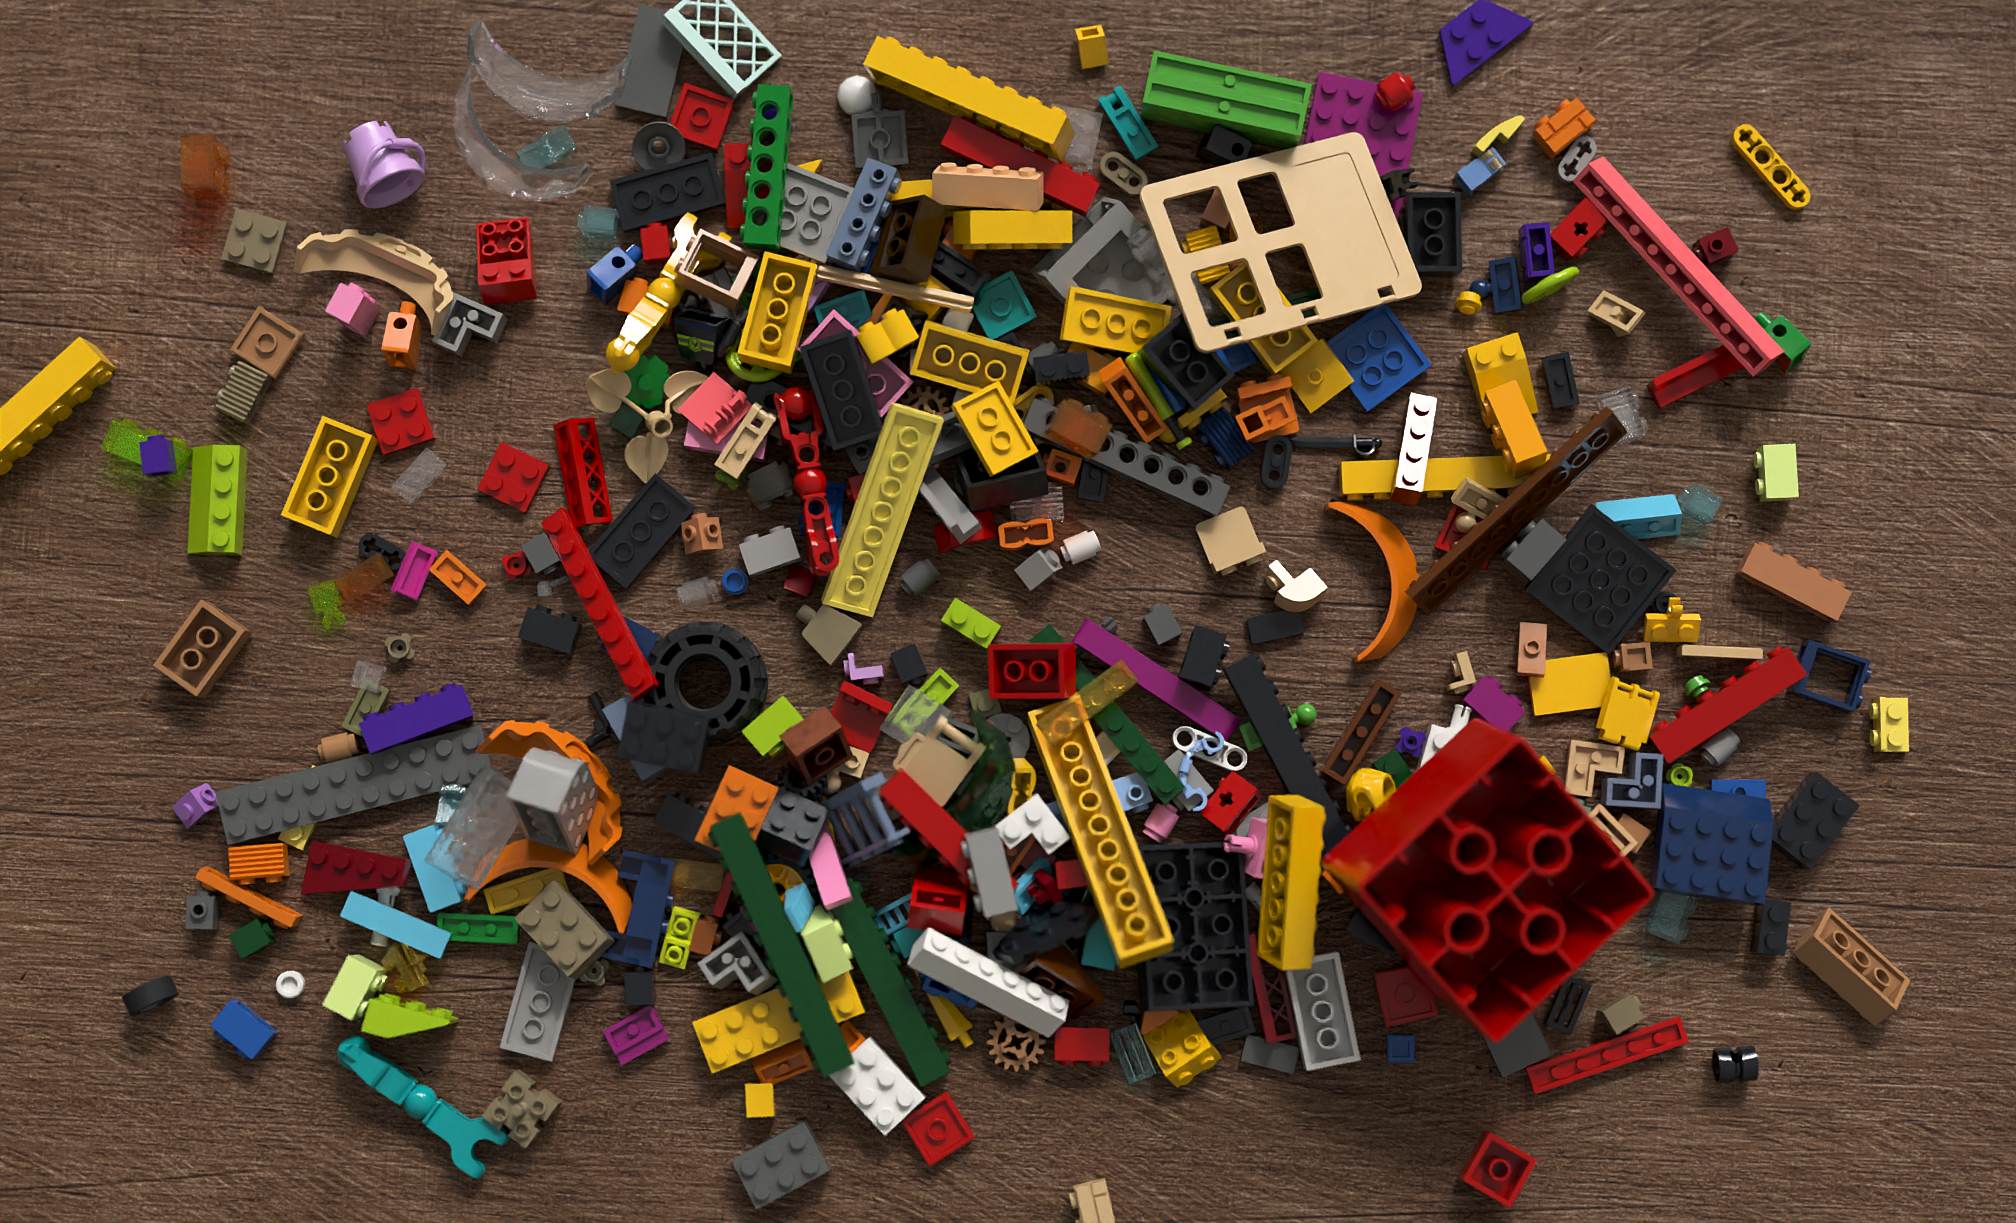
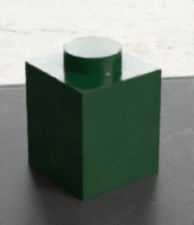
[228,918,276,959]

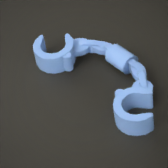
[1179,731,1224,811]

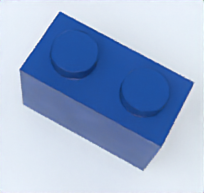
[210,999,279,1060]

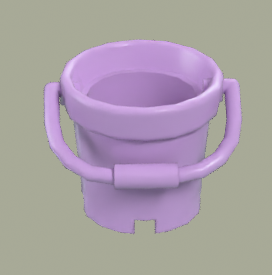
[341,121,426,209]

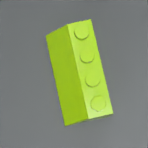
[187,445,248,556]

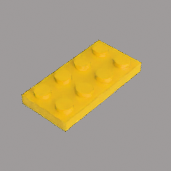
[1060,286,1172,354]

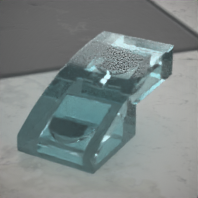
[516,125,577,177]

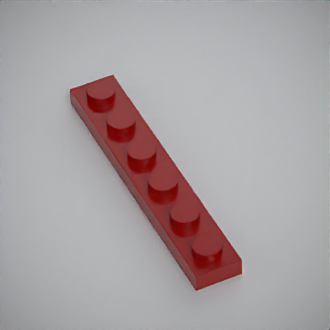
[1525,1016,1689,1094]

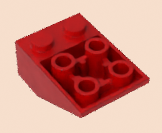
[476,217,537,305]
[907,866,969,935]

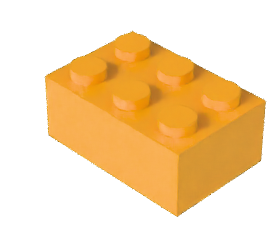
[1481,380,1547,480]

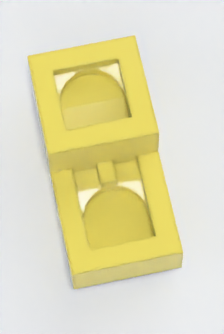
[1471,115,1525,157]

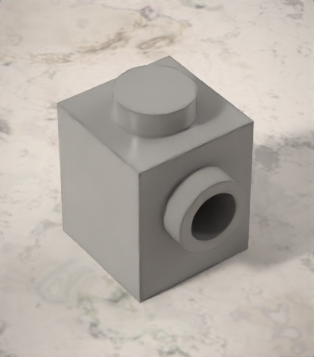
[1015,546,1063,591]

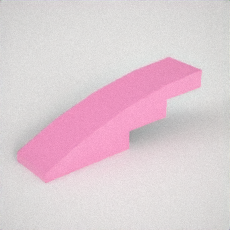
[809,818,853,910]

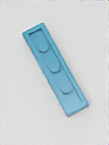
[340,891,452,959]

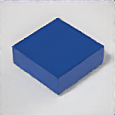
[1386,1035,1415,1063]

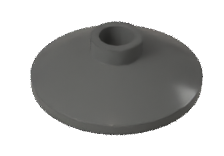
[632,122,685,170]

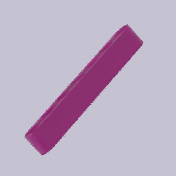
[1071,618,1241,742]

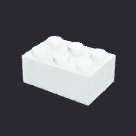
[830,1036,926,1135]

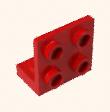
[830,680,894,753]

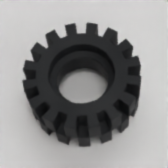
[777,761,828,803]

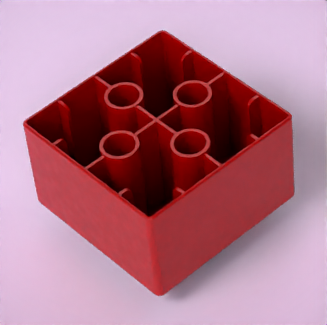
[1322,718,1653,1043]

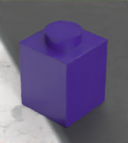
[139,435,177,477]

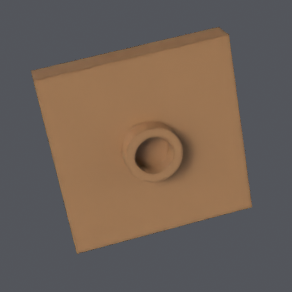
[230,306,305,380]

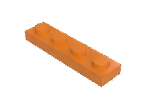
[195,866,303,929]

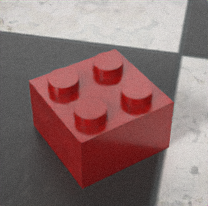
[1458,1130,1537,1208]

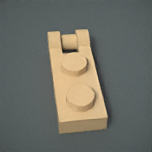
[714,402,777,480]

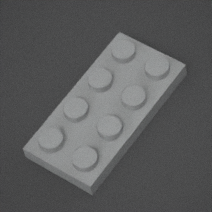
[500,942,576,1062]

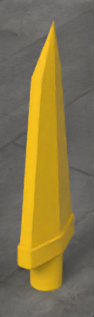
[913,969,974,1048]

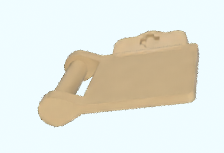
[893,715,986,807]

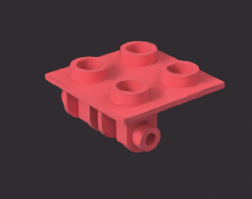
[678,372,753,444]

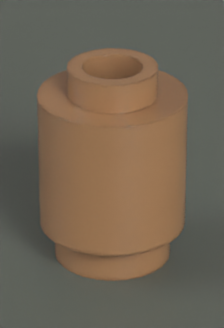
[318,732,360,764]

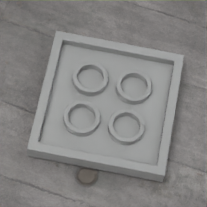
[756,163,854,265]

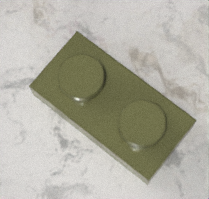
[341,678,391,737]

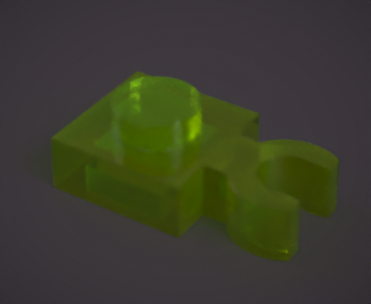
[307,579,345,629]

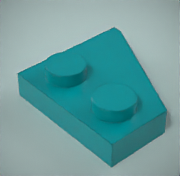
[813,289,872,330]

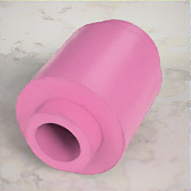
[1143,803,1180,843]

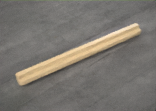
[817,264,974,312]

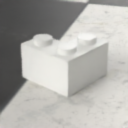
[994,794,1071,855]

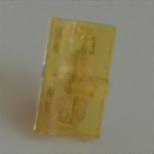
[381,943,429,993]

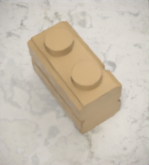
[1069,1178,1115,1223]

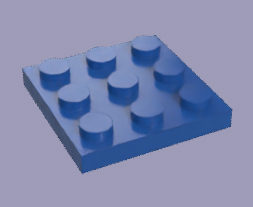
[1327,304,1432,413]

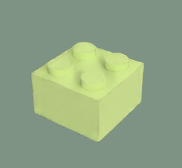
[797,904,853,983]
[322,954,388,1020]

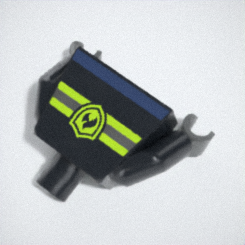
[671,295,749,375]

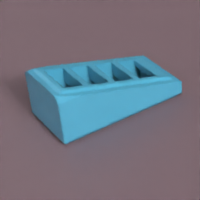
[784,883,815,932]
[874,892,912,936]

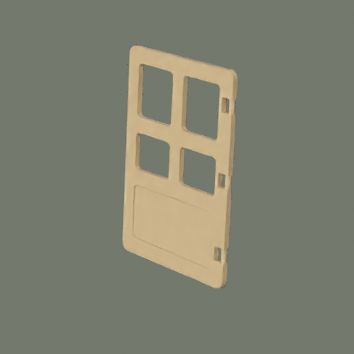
[1139,132,1422,353]

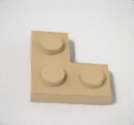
[1564,740,1625,797]

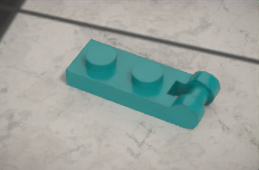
[1097,86,1158,162]

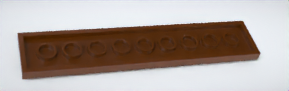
[1405,406,1628,616]

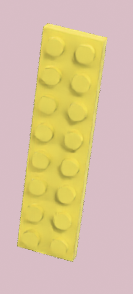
[821,402,944,617]

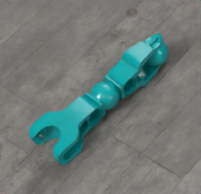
[337,1036,511,1178]

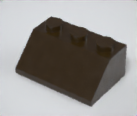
[870,194,948,285]

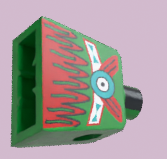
[1754,311,1812,375]

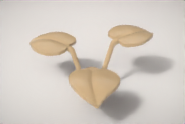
[586,368,708,484]

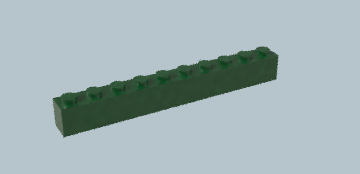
[707,811,855,1078]

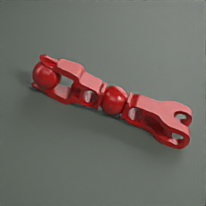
[773,387,839,577]

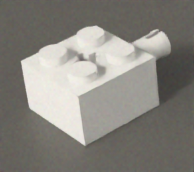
[1415,704,1472,772]

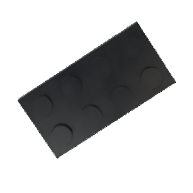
[609,152,726,233]
[588,473,697,589]

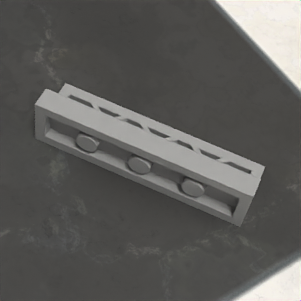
[918,465,982,544]

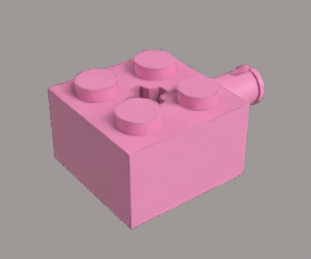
[1224,817,1267,878]

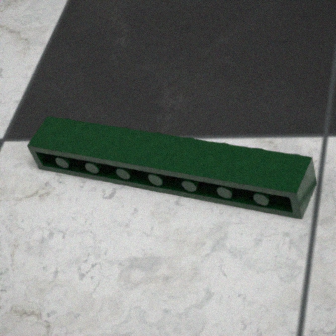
[830,876,952,1087]

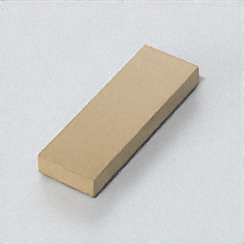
[1676,645,1763,661]

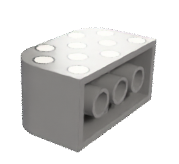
[506,747,598,855]

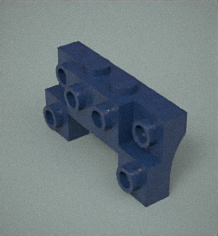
[600,850,676,968]

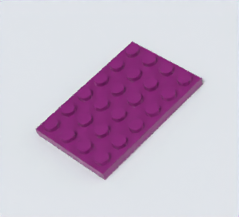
[1288,71,1423,227]

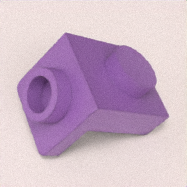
[172,783,219,829]

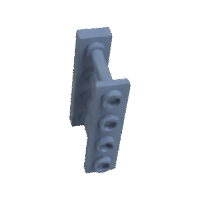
[820,772,910,867]

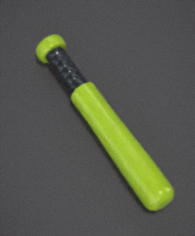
[1125,353,1192,450]

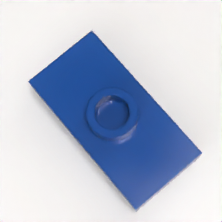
[1710,780,1766,799]

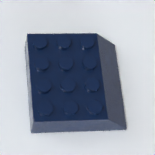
[1650,783,1774,907]

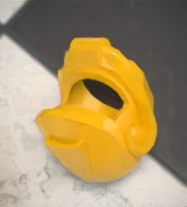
[1345,768,1396,821]

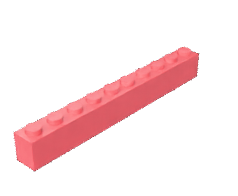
[1573,157,1784,377]

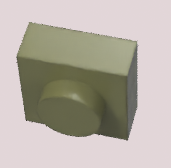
[969,688,1002,721]

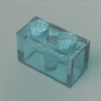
[1643,892,1698,944]

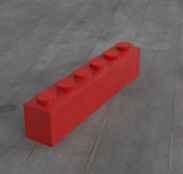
[941,115,1100,218]
[1649,646,1807,764]
[878,767,1019,895]

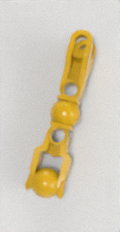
[605,213,732,375]

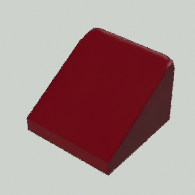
[783,564,817,598]

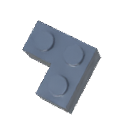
[1600,753,1663,809]

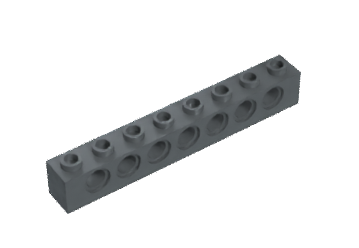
[1022,397,1230,518]

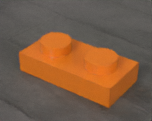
[429,550,488,606]

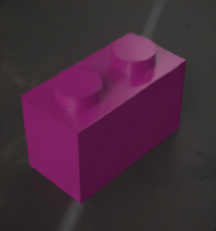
[1460,676,1526,731]

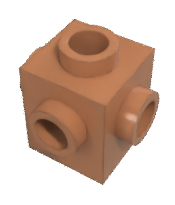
[681,513,723,555]

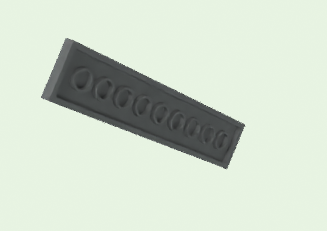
[215,725,495,845]

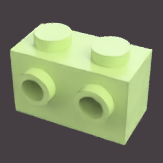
[1753,444,1799,502]

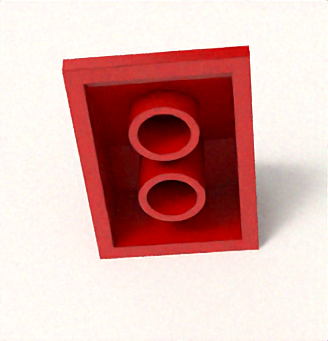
[725,143,773,229]

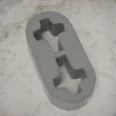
[1556,136,1596,184]

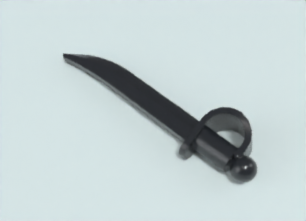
[1284,433,1382,461]

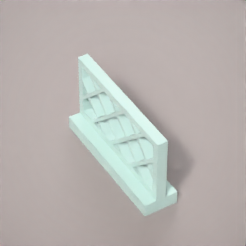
[661,0,782,100]

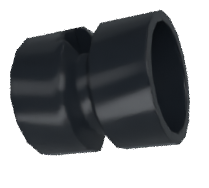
[1712,1046,1759,1084]

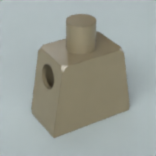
[795,604,863,667]

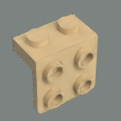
[1196,507,1266,576]

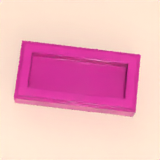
[391,541,438,601]

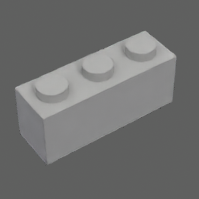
[960,827,1018,917]

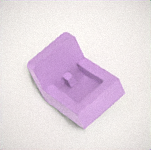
[844,653,884,685]

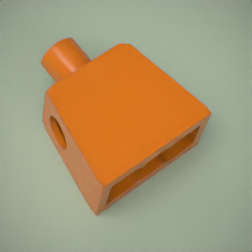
[381,301,421,369]

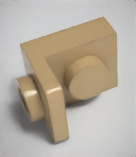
[1446,651,1476,694]

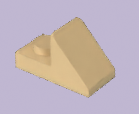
[1587,290,1645,337]

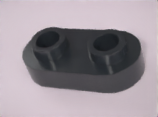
[1261,435,1292,489]

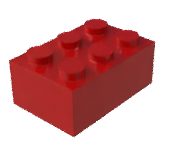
[988,642,1077,699]

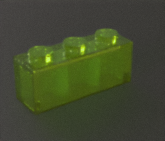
[101,418,193,480]

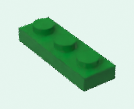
[437,912,520,944]

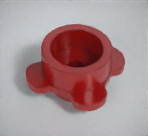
[502,551,532,581]

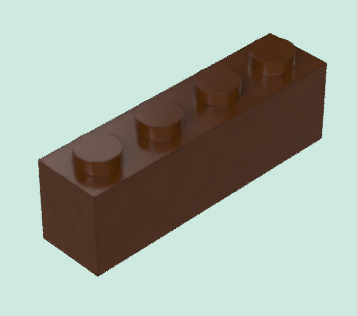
[1319,679,1402,786]

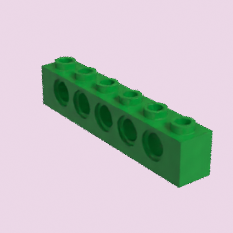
[740,84,794,250]

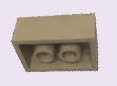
[514,880,615,980]

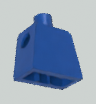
[586,244,643,306]

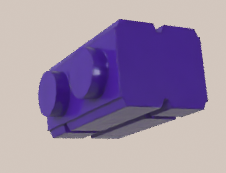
[1518,222,1555,283]

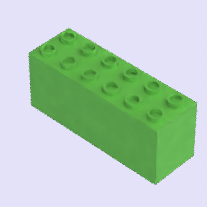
[1140,51,1312,149]

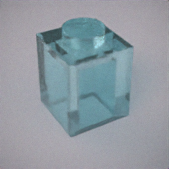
[577,205,619,240]
[1677,483,1724,525]

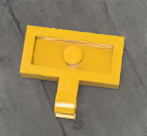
[1642,597,1701,642]

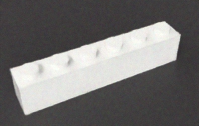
[908,928,1069,1038]

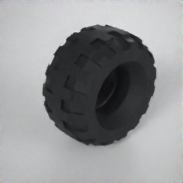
[644,621,768,746]

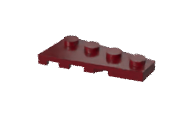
[301,841,411,895]

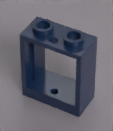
[1786,640,1871,713]

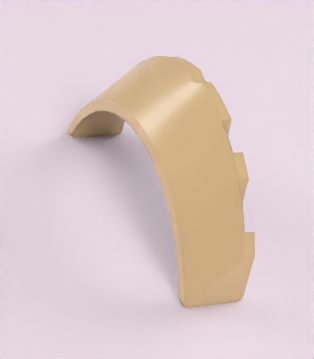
[293,229,453,336]

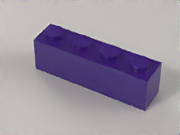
[359,683,474,756]

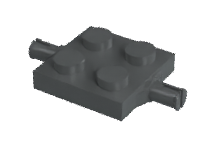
[851,93,909,168]

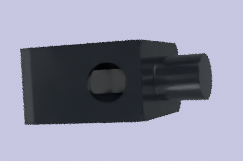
[1195,124,1259,166]

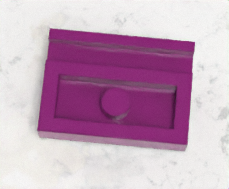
[603,1005,670,1065]

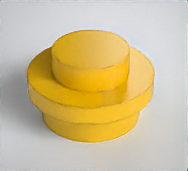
[1455,291,1482,314]

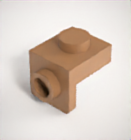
[1613,642,1653,672]

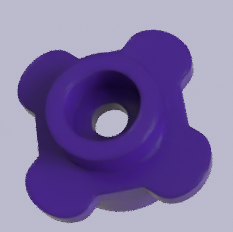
[1396,727,1426,757]

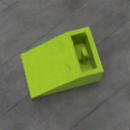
[361,993,459,1038]

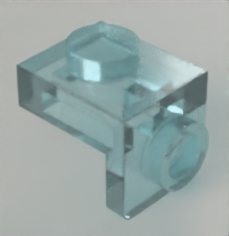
[436,784,469,828]

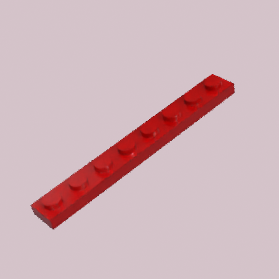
[541,508,659,700]

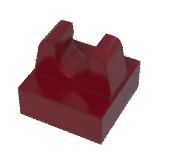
[1026,868,1063,905]

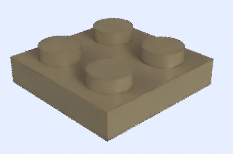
[221,208,289,274]

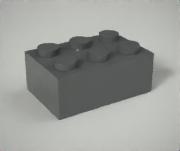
[731,1119,831,1210]

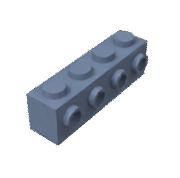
[826,158,902,272]

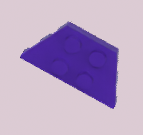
[1439,0,1533,87]

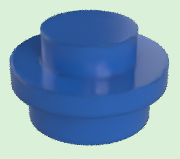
[722,568,749,595]

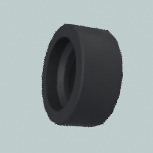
[122,975,179,1016]

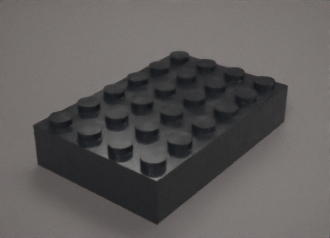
[1137,842,1254,1012]

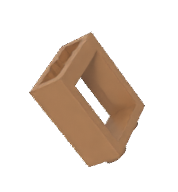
[674,229,759,311]

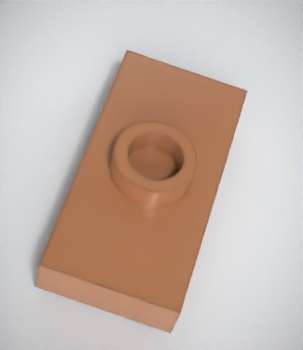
[1517,622,1547,678]

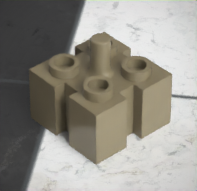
[482,1069,563,1148]

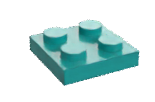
[972,270,1037,340]

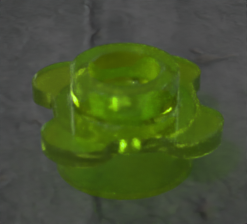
[715,468,747,489]

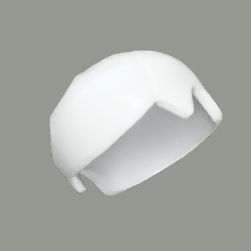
[837,76,878,115]

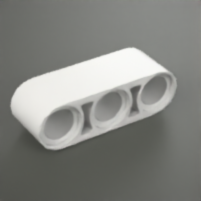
[1171,726,1247,771]

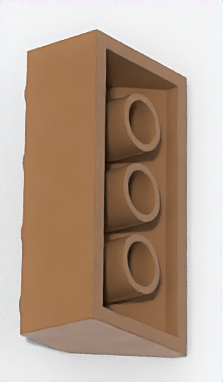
[1793,907,1910,1026]

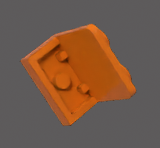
[1235,374,1299,444]

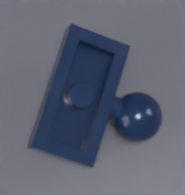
[1469,256,1523,314]

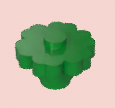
[624,354,670,408]

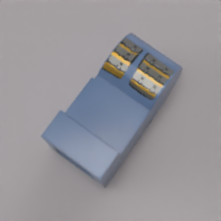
[1453,147,1506,197]

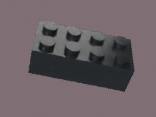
[799,330,883,450]

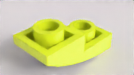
[659,906,701,969]

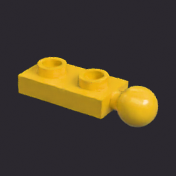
[1158,388,1227,443]

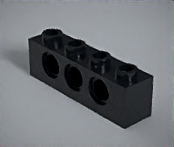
[745,380,841,454]

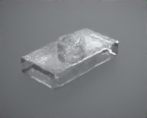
[391,447,448,505]

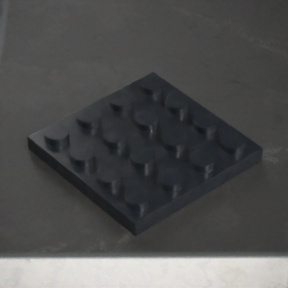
[1524,504,1677,655]

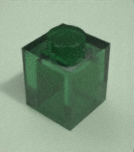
[608,402,646,440]

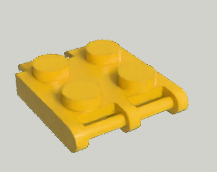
[1596,676,1660,751]

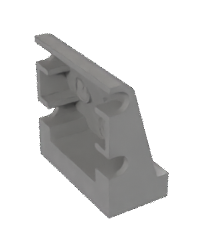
[1030,197,1175,352]

